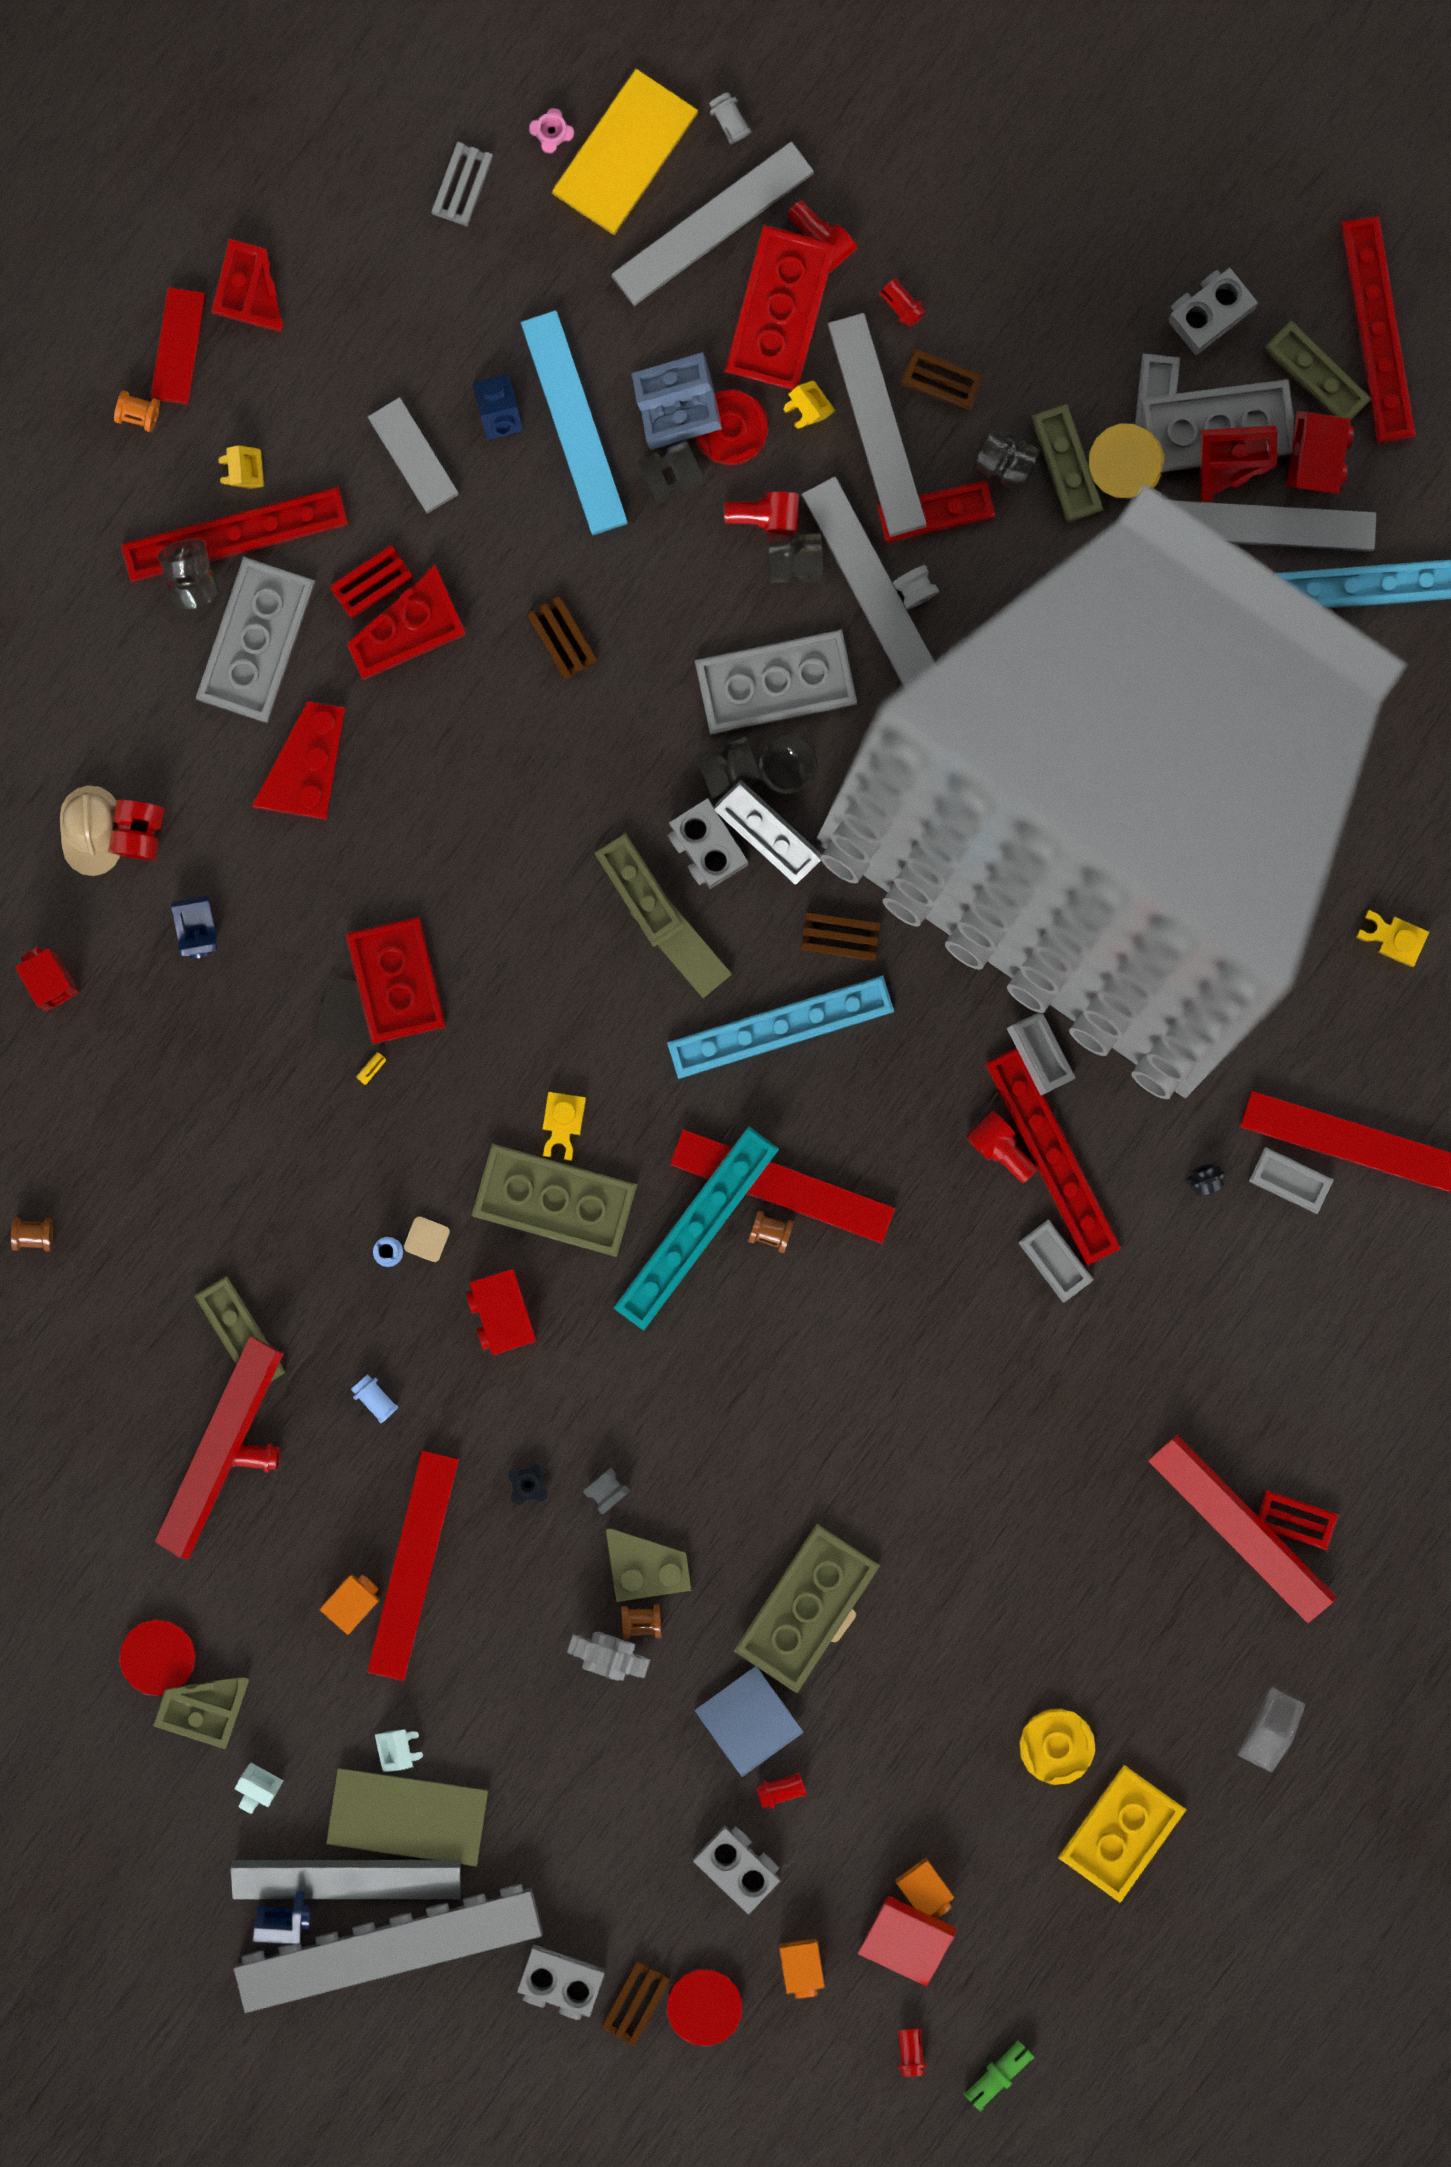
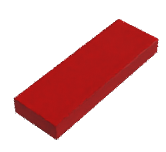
[151,287,206,405]
[877,480,996,543]

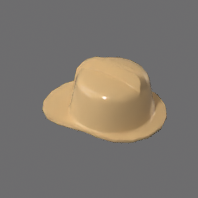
[60,785,120,876]

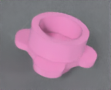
[529,108,574,153]

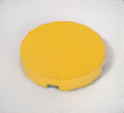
[1089,424,1164,499]
[1019,1708,1095,1785]

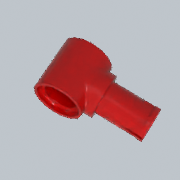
[787,200,857,273]
[724,492,799,534]
[965,1110,1038,1184]

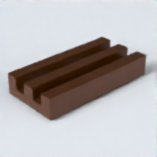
[901,348,984,412]
[527,596,597,680]
[801,912,881,961]
[601,1960,670,2047]

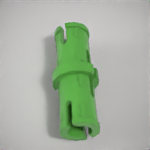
[963,2040,1035,2111]

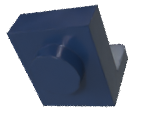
[472,374,523,439]
[171,895,217,958]
[254,1891,311,1944]

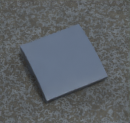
[632,352,722,450]
[695,1666,804,1777]

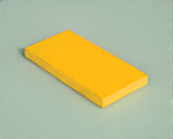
[552,69,698,235]

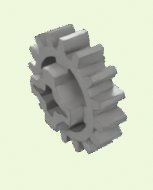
[567,1632,650,1681]

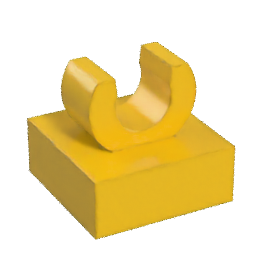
[784,380,835,428]
[219,445,264,489]

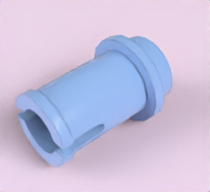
[373,1237,403,1267]
[351,1374,399,1423]

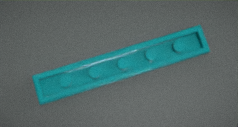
[614,1126,779,1331]

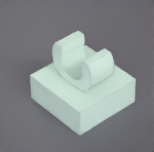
[375,1729,423,1772]
[235,1762,284,1814]

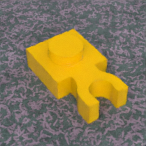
[1356,910,1429,967]
[543,1092,586,1161]

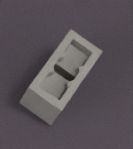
[1168,268,1258,356]
[667,798,748,889]
[693,1825,780,1915]
[517,1944,605,2020]

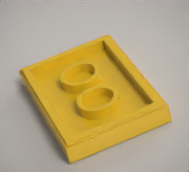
[1058,1764,1186,1903]

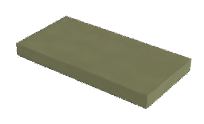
[471,1144,637,1257]
[734,1524,880,1693]
[326,1768,489,1866]

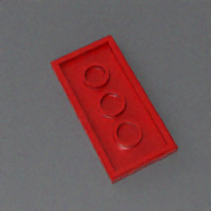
[725,225,837,390]

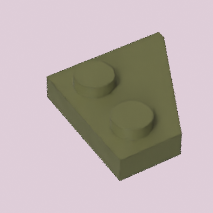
[606,1528,692,1602]
[153,1676,249,1749]

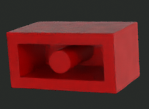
[1286,411,1354,494]
[15,947,80,1012]
[465,1269,537,1355]

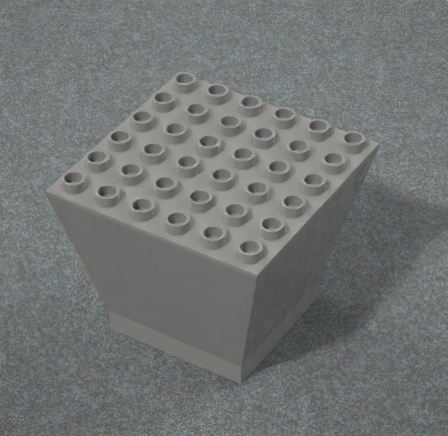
[815,485,1406,1099]

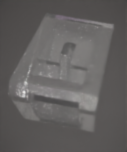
[1237,1687,1305,1773]

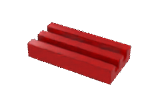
[329,545,413,619]
[1258,1490,1339,1550]

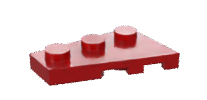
[347,565,466,680]
[252,702,346,820]

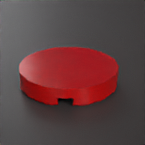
[695,389,768,466]
[119,1619,196,1696]
[667,1968,742,2046]

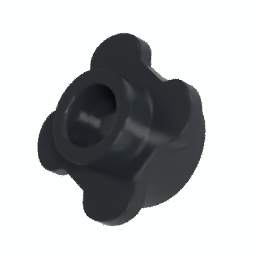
[1185,1164,1226,1196]
[508,1464,548,1505]

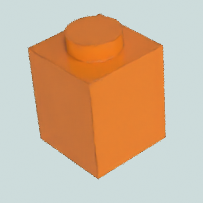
[320,1574,381,1635]
[895,1857,954,1919]
[779,1938,825,1998]

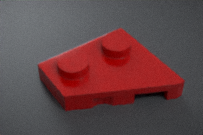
[211,239,283,332]
[1200,426,1278,502]

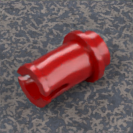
[879,278,926,327]
[232,1443,280,1473]
[756,1772,806,1809]
[897,2028,928,2077]

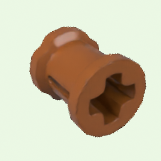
[748,1210,794,1254]
[11,1217,53,1252]
[622,1604,661,1640]

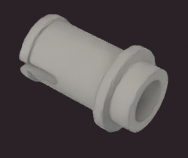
[709,92,751,144]

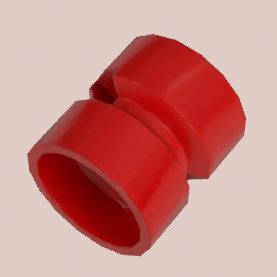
[108,800,165,861]

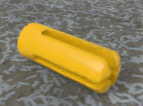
[356,1052,386,1085]

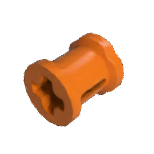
[114,390,160,432]

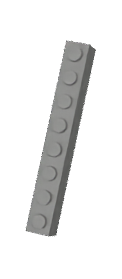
[234,1884,543,2013]

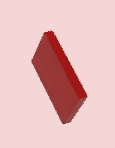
[346,917,445,1044]

